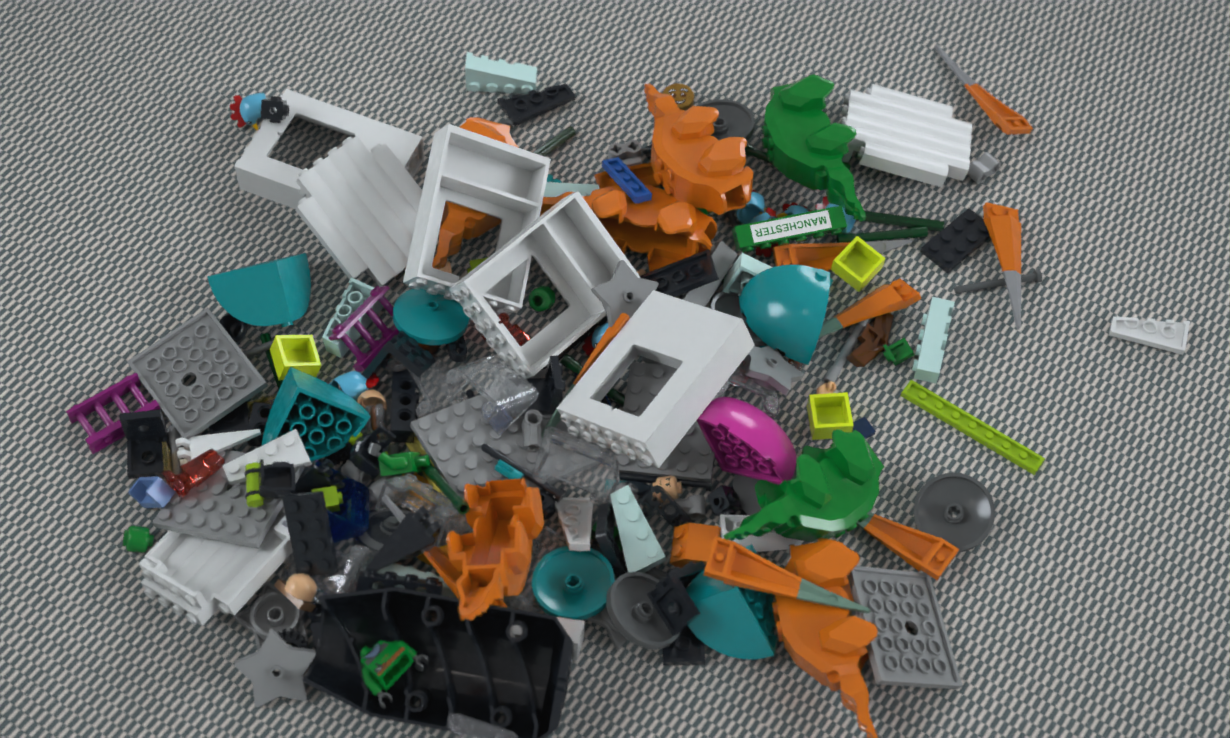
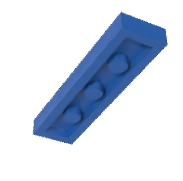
[602,157,652,203]

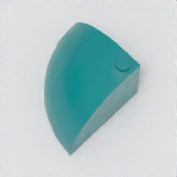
[207,253,311,327]
[739,265,830,365]
[262,367,370,461]
[686,544,777,659]

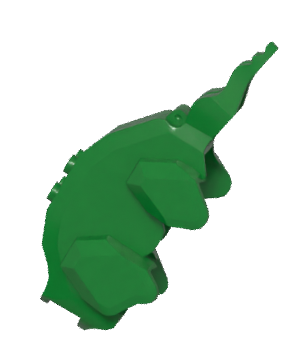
[761,75,866,222]
[723,429,885,542]

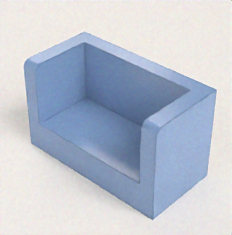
[128,477,176,508]

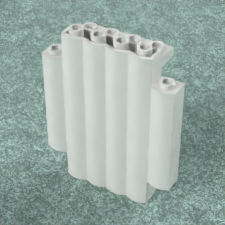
[840,84,972,187]
[295,136,439,287]
[139,483,293,626]

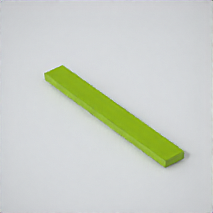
[900,380,1045,475]

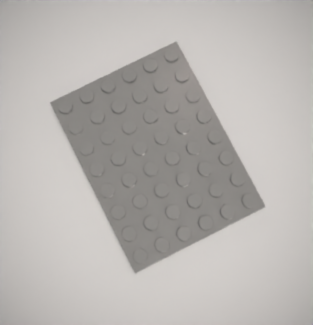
[410,368,606,517]

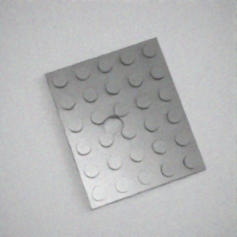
[127,308,268,440]
[613,362,726,482]
[152,450,304,549]
[847,566,963,690]

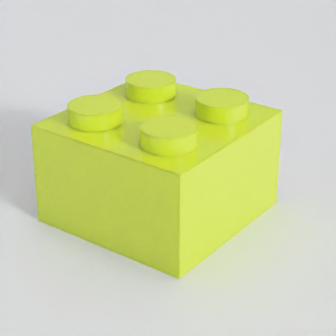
[831,236,886,292]
[270,335,321,380]
[806,392,854,440]

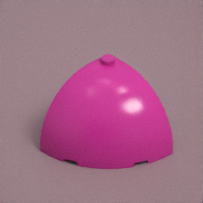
[696,397,797,485]

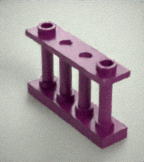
[328,286,399,372]
[66,373,160,454]

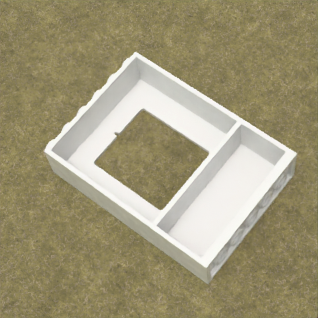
[235,89,424,209]
[403,124,551,316]
[449,191,641,379]
[557,290,755,468]

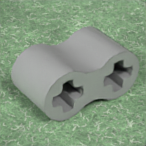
[608,140,641,160]
[967,152,1001,184]

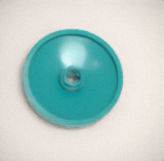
[393,288,469,345]
[532,546,615,620]

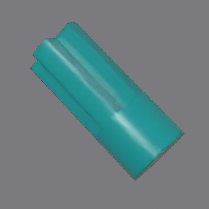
[494,459,524,479]

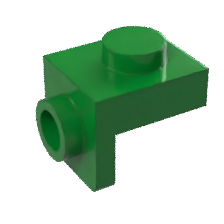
[883,337,915,366]

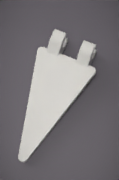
[175,429,261,467]

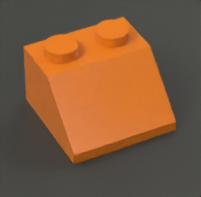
[670,522,721,569]

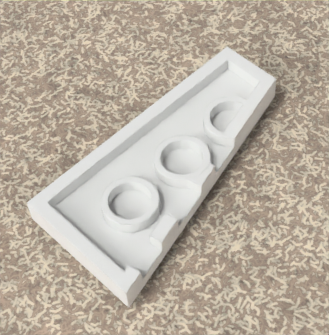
[1109,316,1190,355]
[222,429,312,485]
[554,497,593,552]

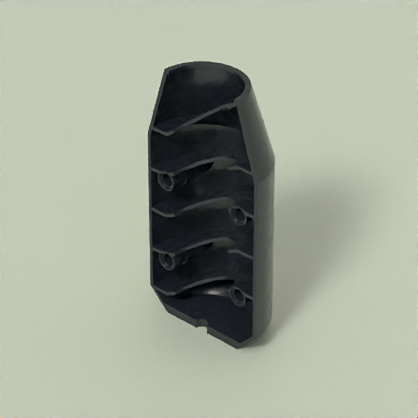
[303,587,574,738]

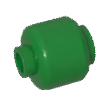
[528,286,556,312]
[122,525,154,553]

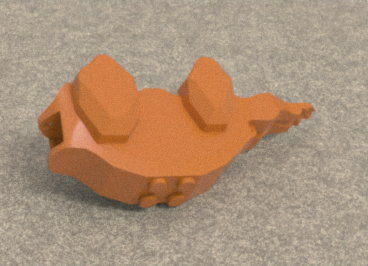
[644,83,753,215]
[432,117,519,270]
[540,185,717,272]
[447,478,544,620]
[772,537,878,738]

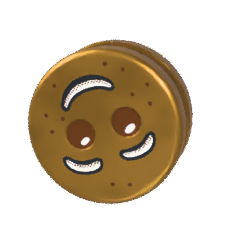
[663,83,694,111]

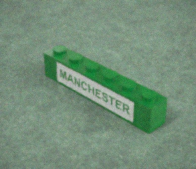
[732,205,847,253]

